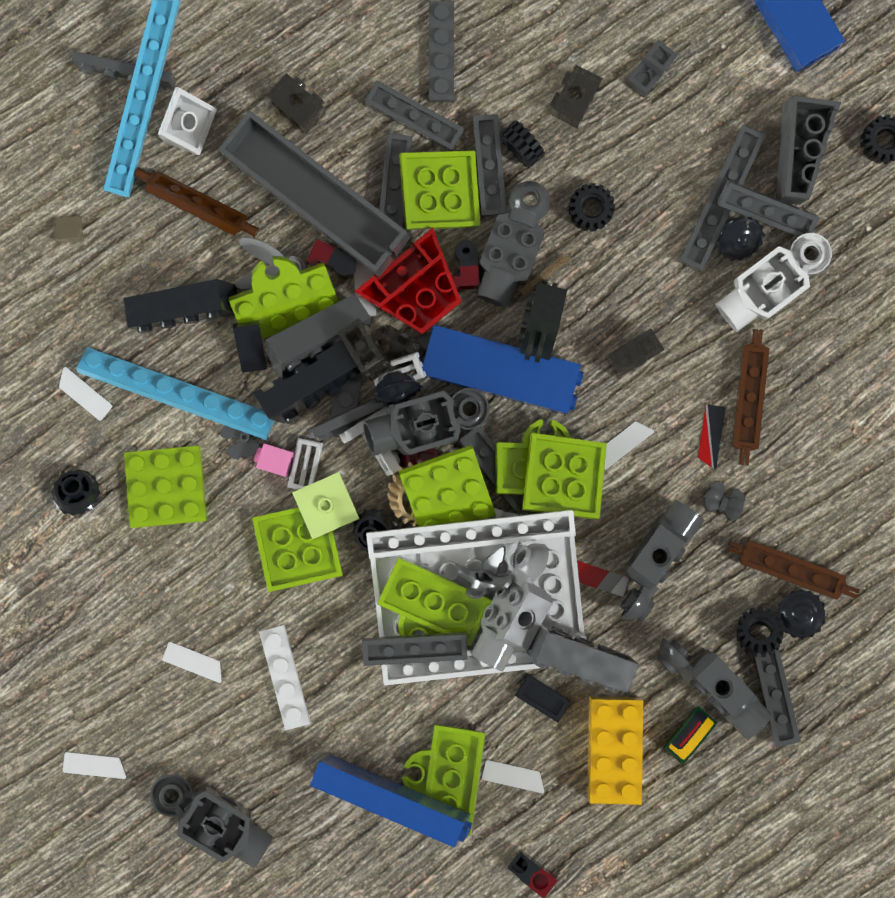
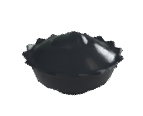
[717,217,765,261]
[373,371,422,405]
[51,469,101,516]
[353,508,397,554]
[777,589,827,639]

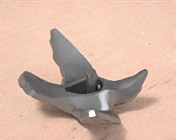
[455,546,513,599]

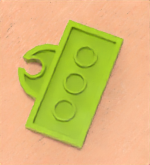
[228,256,339,339]
[495,419,571,495]
[377,557,492,647]
[402,724,486,836]

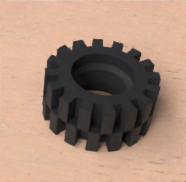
[860,115,895,164]
[499,120,545,168]
[568,183,615,232]
[736,607,784,657]

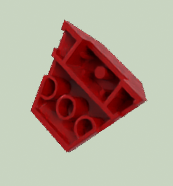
[354,227,462,334]

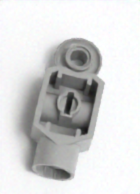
[471,543,553,672]

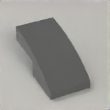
[625,40,678,98]

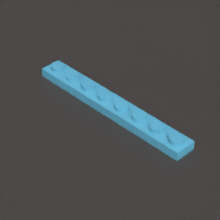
[103,0,181,197]
[77,347,275,440]

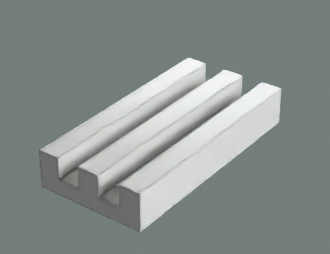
[369,352,426,386]
[288,438,323,490]

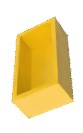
[587,696,643,805]

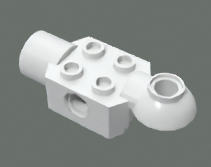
[715,233,832,332]

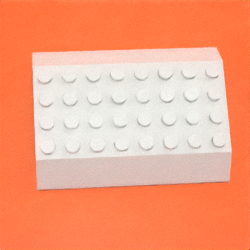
[366,510,586,685]

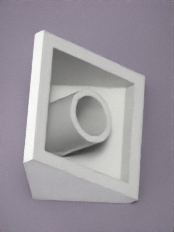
[158,87,217,155]

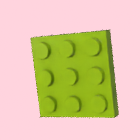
[399,151,481,230]
[522,433,607,520]
[398,445,496,527]
[124,446,207,528]
[252,507,343,592]

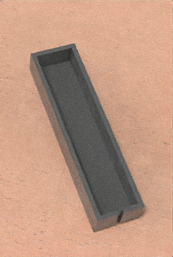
[218,110,411,278]

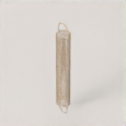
[516,250,573,300]

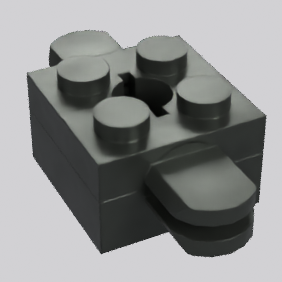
[517,280,567,363]

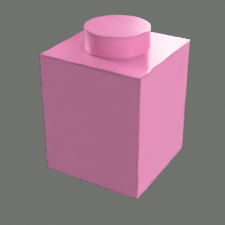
[254,444,295,477]

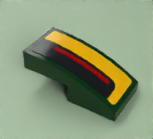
[663,706,717,764]

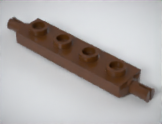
[134,167,260,238]
[732,329,770,466]
[726,540,860,600]

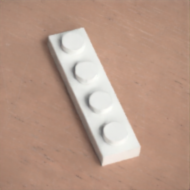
[259,625,311,731]

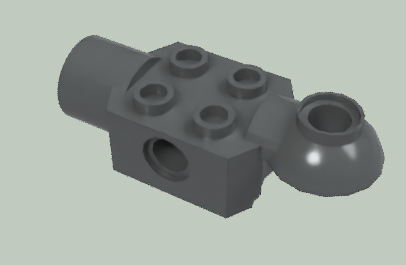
[476,181,551,308]
[363,388,489,456]
[620,500,705,622]
[657,638,772,739]
[150,774,273,868]

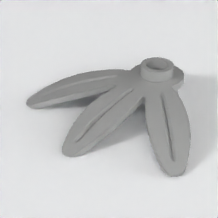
[235,237,307,289]

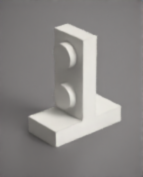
[339,407,400,476]

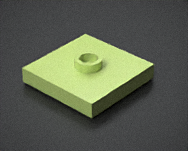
[292,472,360,539]

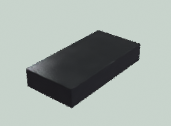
[233,320,267,373]
[515,674,571,723]

